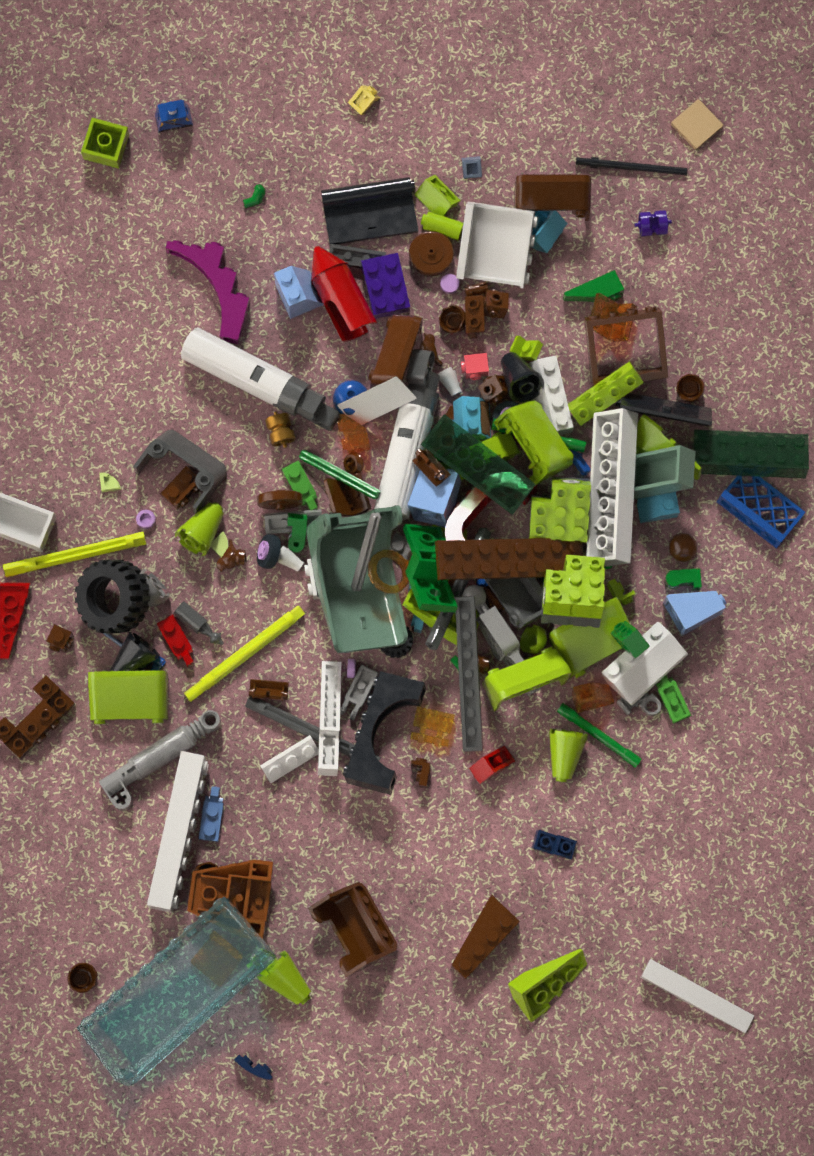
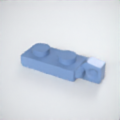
[199,786,224,842]

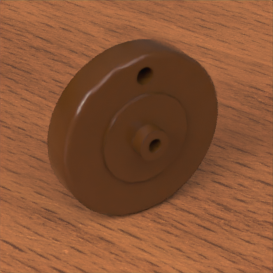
[409,231,454,277]
[257,490,303,510]

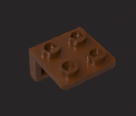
[324,473,372,517]

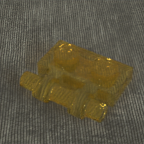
[410,707,455,748]

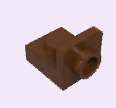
[411,758,431,788]

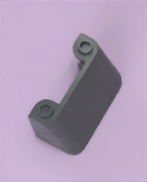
[485,578,542,628]

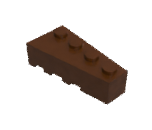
[451,894,520,980]

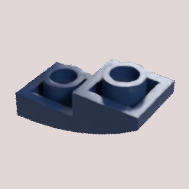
[531,830,577,860]
[234,1054,273,1081]

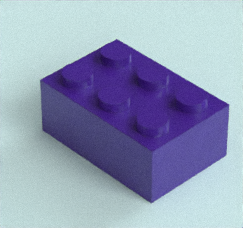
[361,253,410,319]

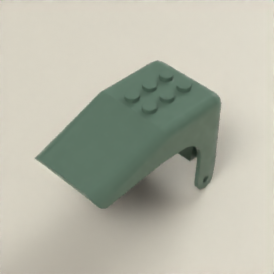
[306,505,408,653]

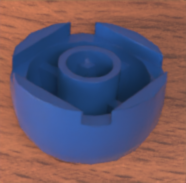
[333,380,367,419]

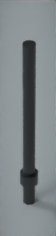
[576,157,687,176]

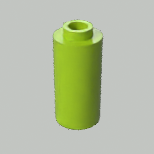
[420,211,464,241]

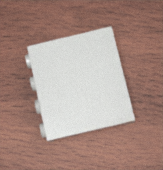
[456,201,538,288]

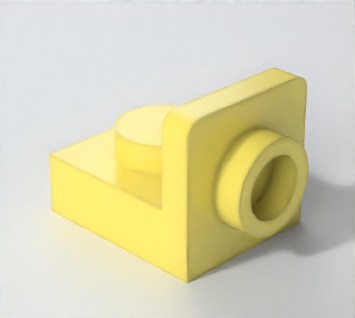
[348,85,380,115]

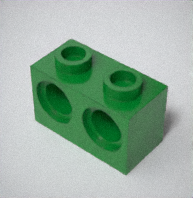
[611,621,650,659]

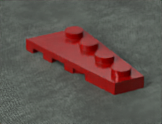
[0,582,31,660]

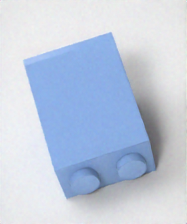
[274,266,323,319]
[408,469,461,528]
[663,591,726,636]

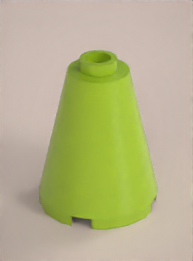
[175,502,224,556]
[549,728,588,782]
[257,950,311,1005]

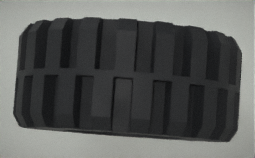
[75,560,150,634]

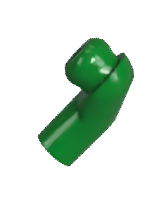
[243,184,266,209]

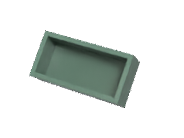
[634,445,695,499]

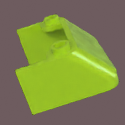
[482,647,572,712]

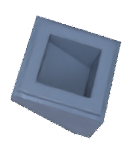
[461,156,482,179]

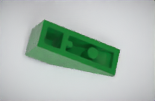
[563,270,625,302]

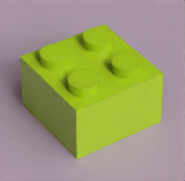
[81,118,129,169]

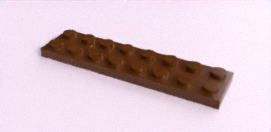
[435,538,583,580]

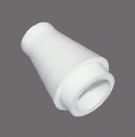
[438,367,461,396]
[278,546,304,572]

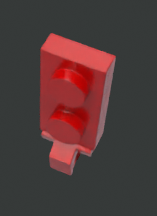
[156,614,194,667]

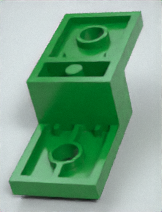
[403,524,458,613]

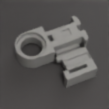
[616,693,661,716]

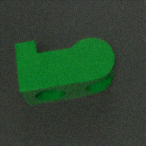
[287,513,307,552]
[664,568,702,591]

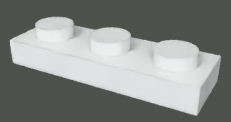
[260,735,318,783]

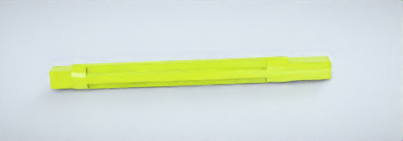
[3,532,146,577]
[184,606,305,702]

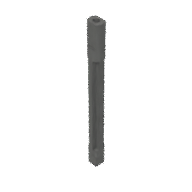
[425,528,491,650]
[245,696,381,761]

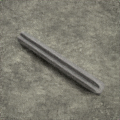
[351,512,382,591]

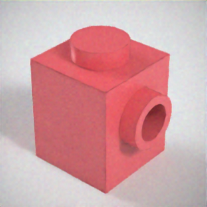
[460,353,489,380]

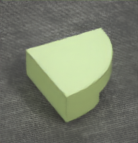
[99,473,121,492]
[211,532,228,557]

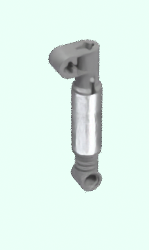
[99,710,221,811]

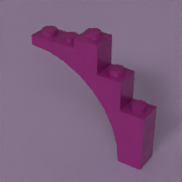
[165,240,250,345]

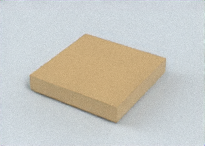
[671,99,724,150]

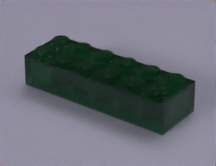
[421,414,537,515]
[692,429,809,479]

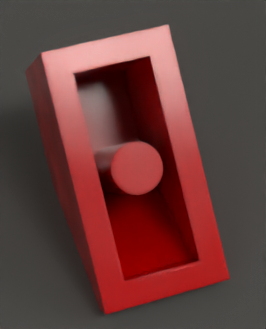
[469,745,515,784]

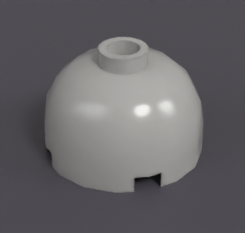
[140,569,170,607]

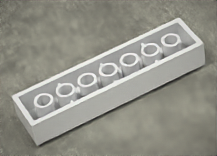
[586,408,638,566]
[147,751,209,913]

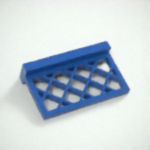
[717,465,806,549]

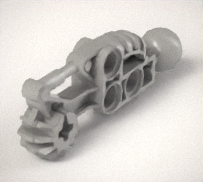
[462,585,541,696]

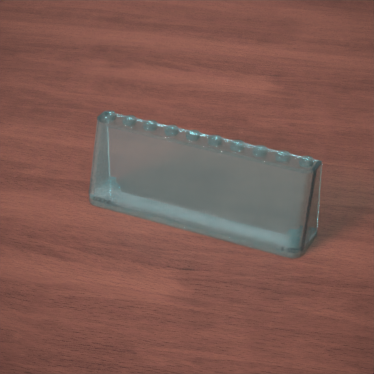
[77,897,276,1086]

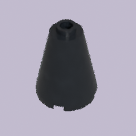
[501,352,544,403]
[110,631,160,671]

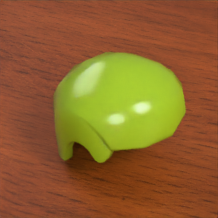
[520,625,547,654]

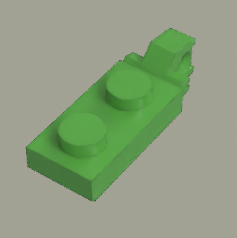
[282,460,318,510]
[656,675,691,724]

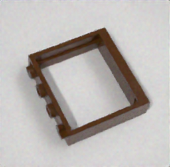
[584,306,668,386]

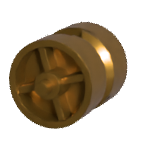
[265,411,296,448]

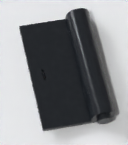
[321,177,418,245]
[616,393,712,427]

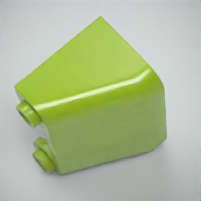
[493,400,574,486]
[548,597,630,679]
[88,671,168,724]

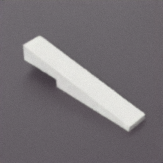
[318,661,341,776]
[640,959,754,1033]

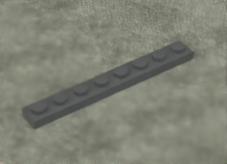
[455,596,483,752]

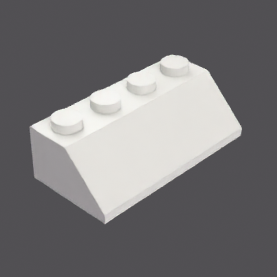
[529,356,573,435]
[601,622,688,706]

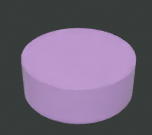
[440,274,459,294]
[136,510,156,529]
[347,659,356,678]

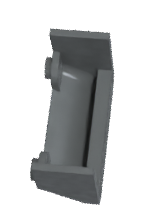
[133,430,227,514]

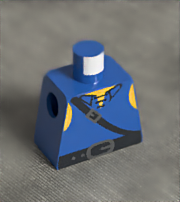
[155,100,193,133]

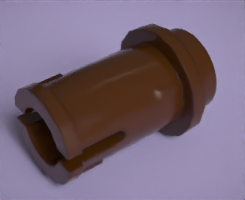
[464,281,489,296]

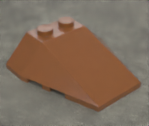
[187,859,273,941]

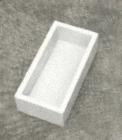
[0,493,57,552]

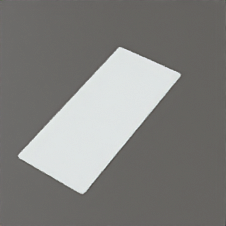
[337,377,417,426]

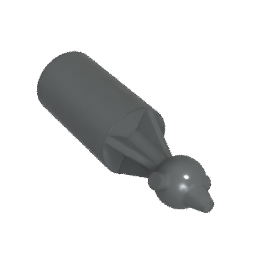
[173,601,224,645]

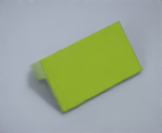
[414,175,461,216]

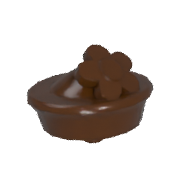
[343,452,364,475]

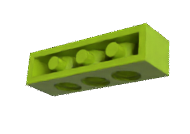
[568,361,644,426]

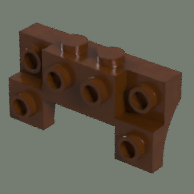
[0,675,75,760]

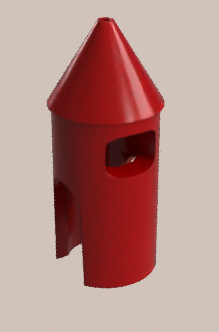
[311,246,377,342]

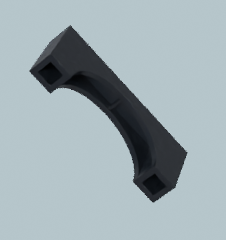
[343,671,426,795]

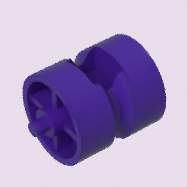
[634,210,672,237]

